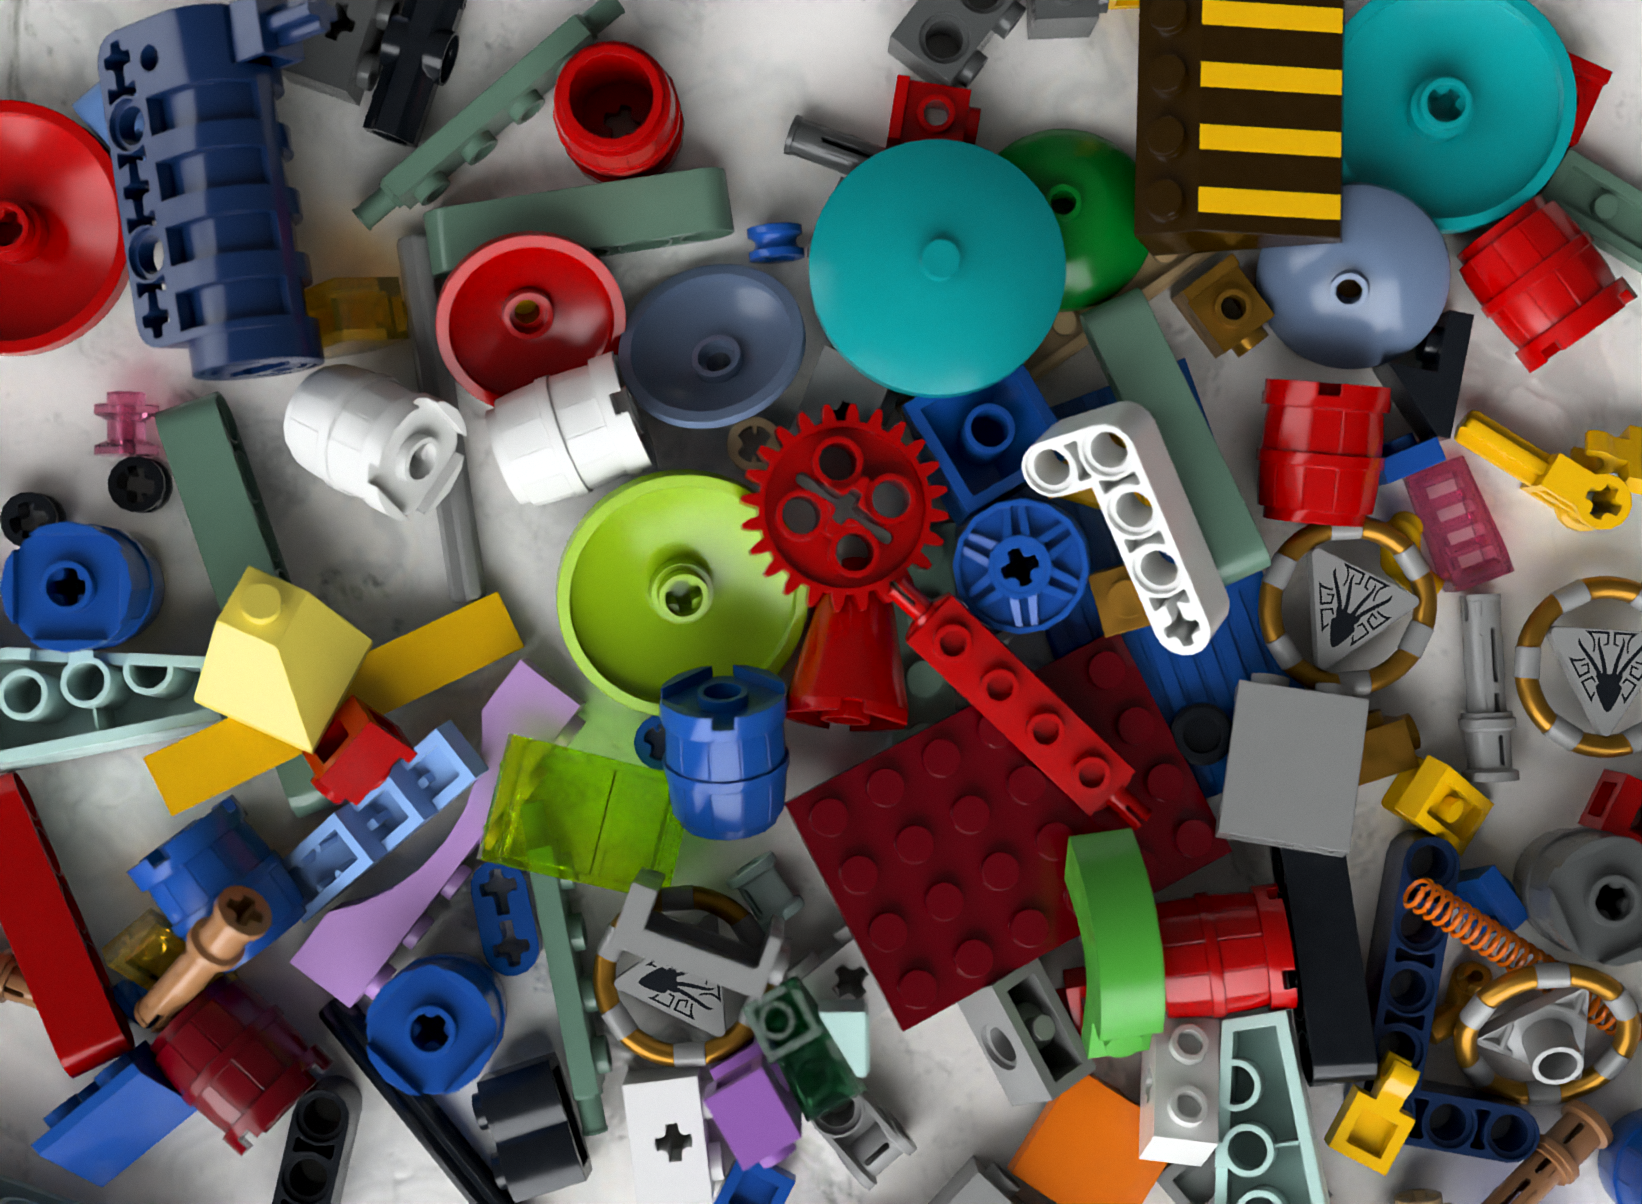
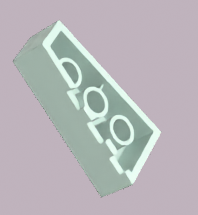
[0,647,228,773]
[1214,1009,1330,1204]

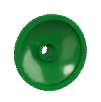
[997,129,1149,312]

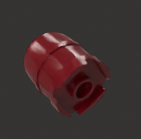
[150,975,334,1156]

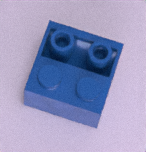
[31,1040,197,1187]

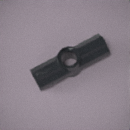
[363,0,467,148]

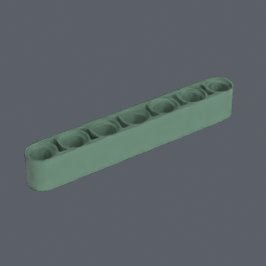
[155,391,348,818]

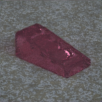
[1402,455,1515,592]

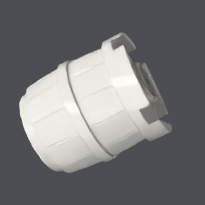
[485,351,658,506]
[283,363,466,522]

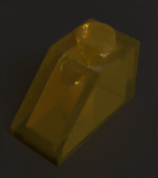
[304,277,409,360]

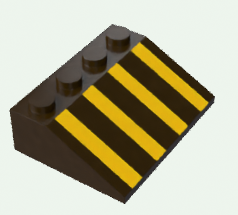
[1134,0,1345,256]

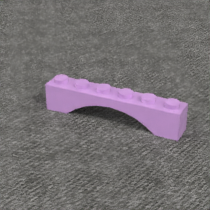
[289,658,587,1008]

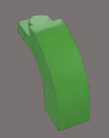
[1064,828,1165,1059]

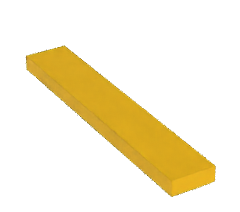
[143,591,525,816]

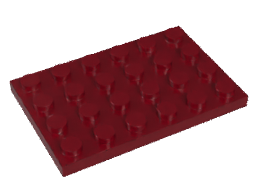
[784,634,1232,1032]

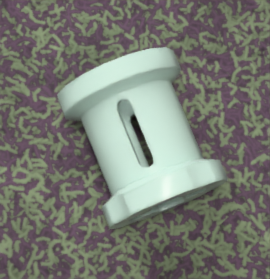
[725,851,805,933]

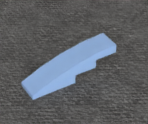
[281,720,489,923]

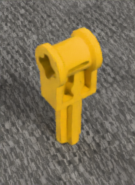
[1453,410,1632,532]

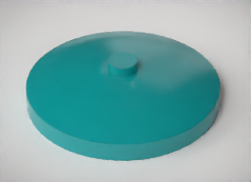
[1343,0,1577,234]
[809,139,1066,398]

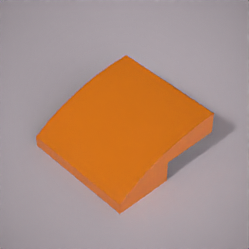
[1007,1073,1168,1204]

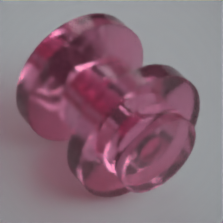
[93,391,160,458]

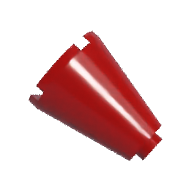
[786,557,909,732]

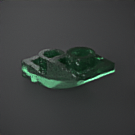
[741,976,868,1122]

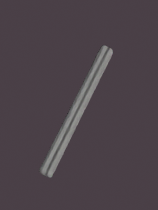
[396,234,487,603]

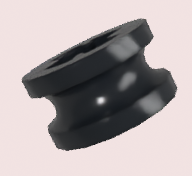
[108,456,173,513]
[0,492,67,546]

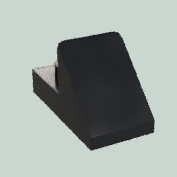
[1373,310,1474,441]

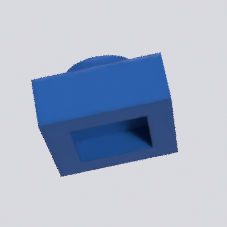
[1379,432,1447,486]
[1454,864,1528,935]
[712,1157,796,1204]

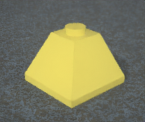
[194,565,373,754]

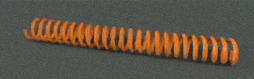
[1403,877,1642,1041]

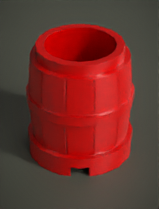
[553,41,685,183]
[1456,193,1638,373]
[1256,378,1391,527]
[1155,883,1298,1018]

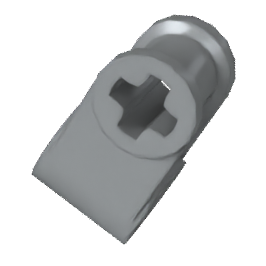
[806,1066,917,1190]

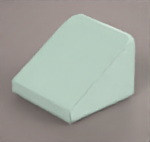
[818,999,870,1077]

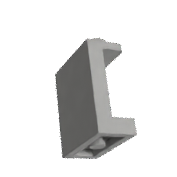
[1214,673,1370,858]
[610,866,792,1000]

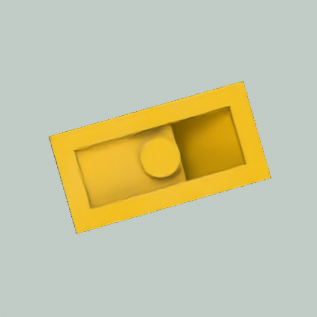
[1381,754,1494,856]

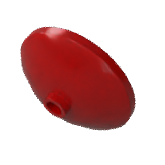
[435,231,626,407]

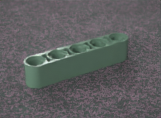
[423,167,735,280]
[1079,287,1271,587]

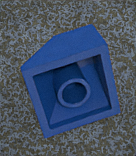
[902,364,1067,527]

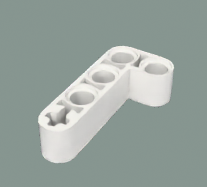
[1022,401,1230,655]

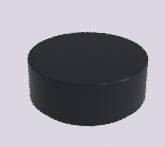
[1169,702,1232,766]

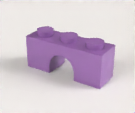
[703,1027,802,1171]

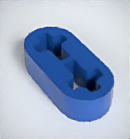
[471,856,543,976]

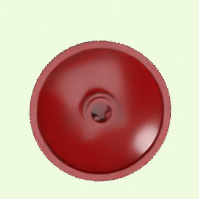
[0,100,129,356]

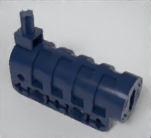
[98,0,337,381]

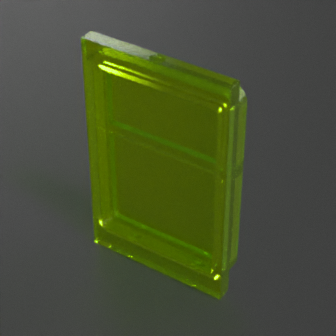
[477,734,684,893]

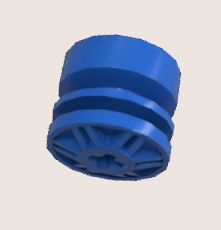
[953,496,1093,634]

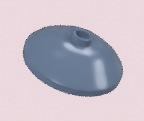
[1256,182,1451,369]
[618,264,806,429]

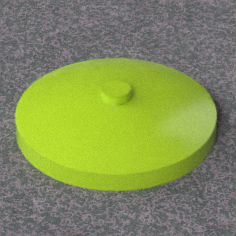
[555,469,808,716]

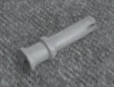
[1458,594,1519,782]

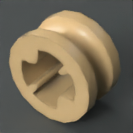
[726,416,781,472]

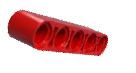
[0,770,136,1078]

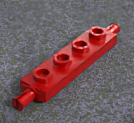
[886,575,1152,830]

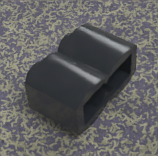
[472,1052,593,1203]

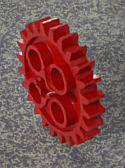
[739,403,949,613]

